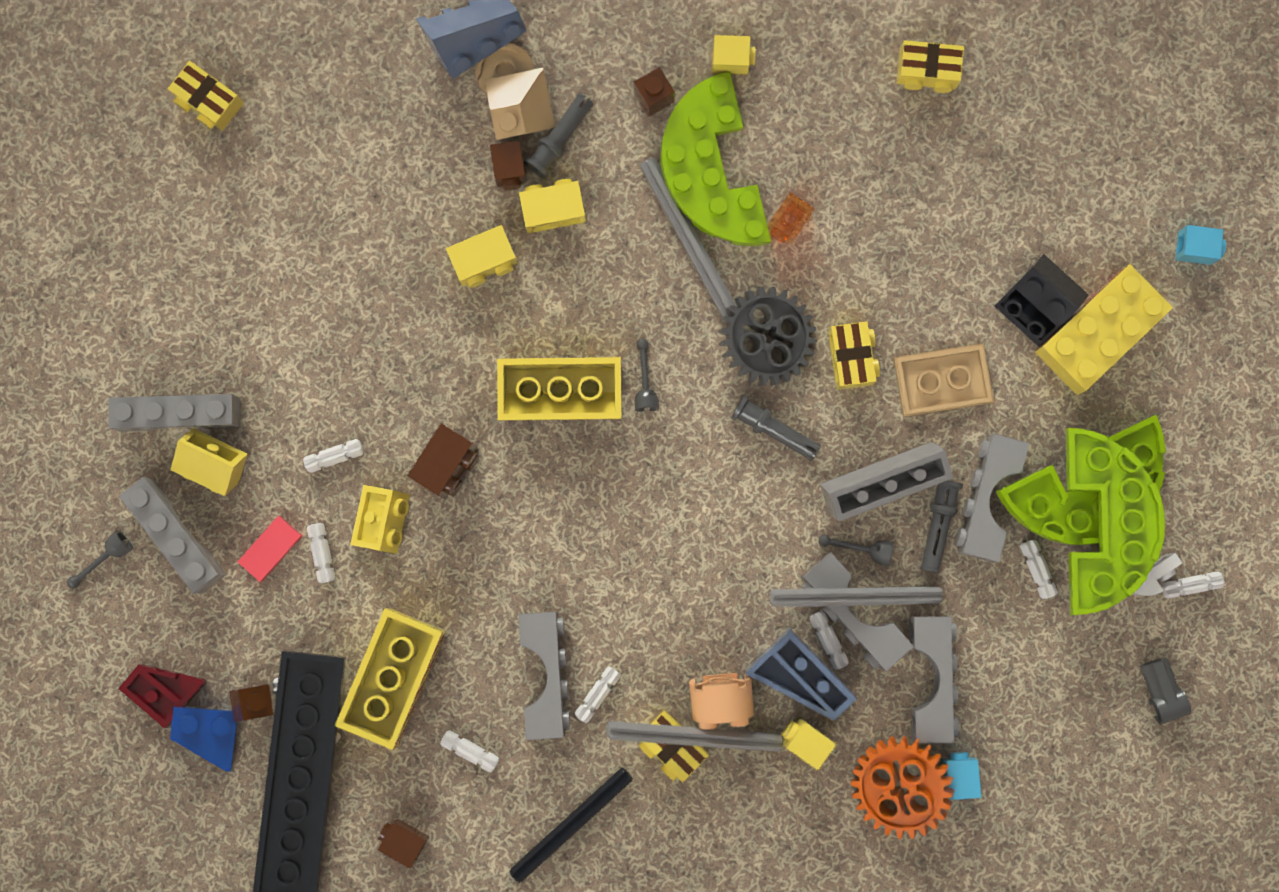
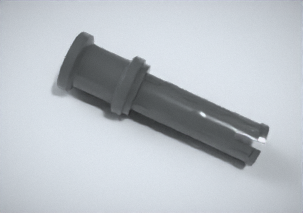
[524,93,594,178]
[731,395,821,461]
[920,480,963,573]

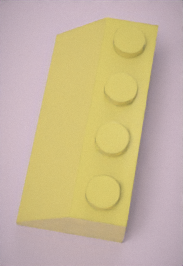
[497,357,622,421]

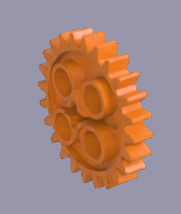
[850,736,955,839]

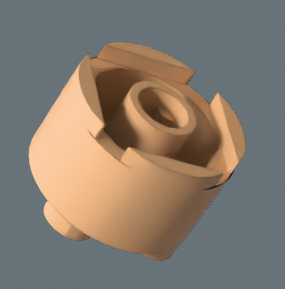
[689,673,755,729]

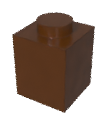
[634,67,675,117]
[490,140,527,190]
[229,684,274,722]
[377,818,429,869]

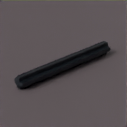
[510,768,633,883]

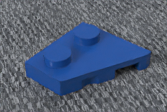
[169,706,237,772]

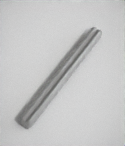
[640,158,737,317]
[770,587,943,607]
[606,721,783,752]

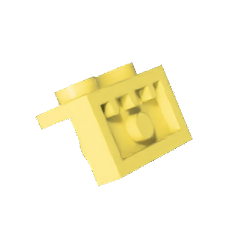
[350,485,410,554]

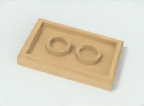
[893,343,994,418]

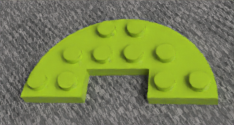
[660,71,771,246]
[996,415,1166,545]
[1065,428,1165,615]

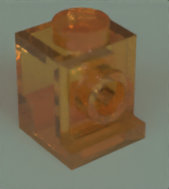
[768,192,815,244]

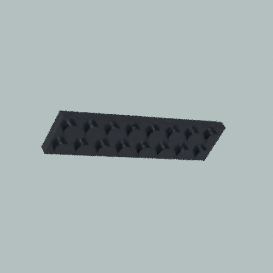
[253,650,346,892]

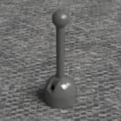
[634,339,659,412]
[67,530,133,589]
[818,535,894,566]

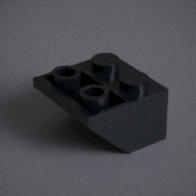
[995,254,1089,347]

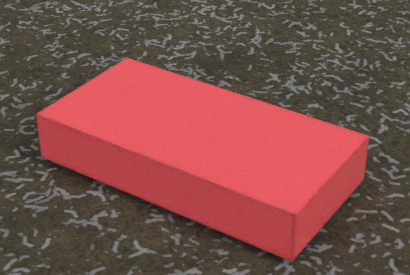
[237,516,302,582]

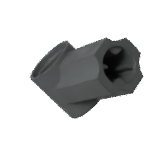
[1140,658,1191,725]

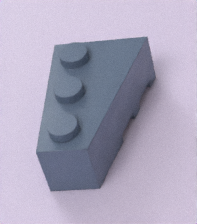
[416,0,527,79]
[745,627,857,721]

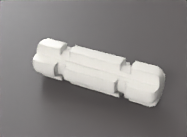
[303,439,364,473]
[307,523,335,583]
[1020,539,1058,599]
[1161,572,1224,598]
[810,611,849,670]
[575,667,620,723]
[440,730,499,772]

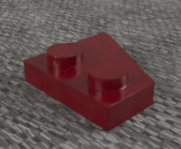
[118,664,207,729]

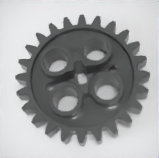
[718,287,817,386]

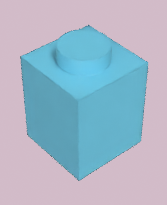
[1175,225,1226,265]
[942,752,982,800]

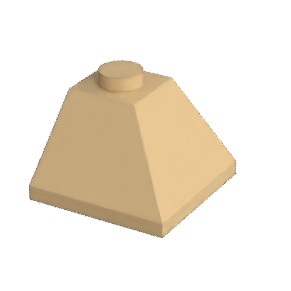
[485,68,555,140]

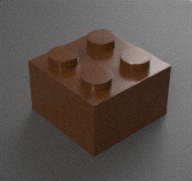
[407,423,479,500]

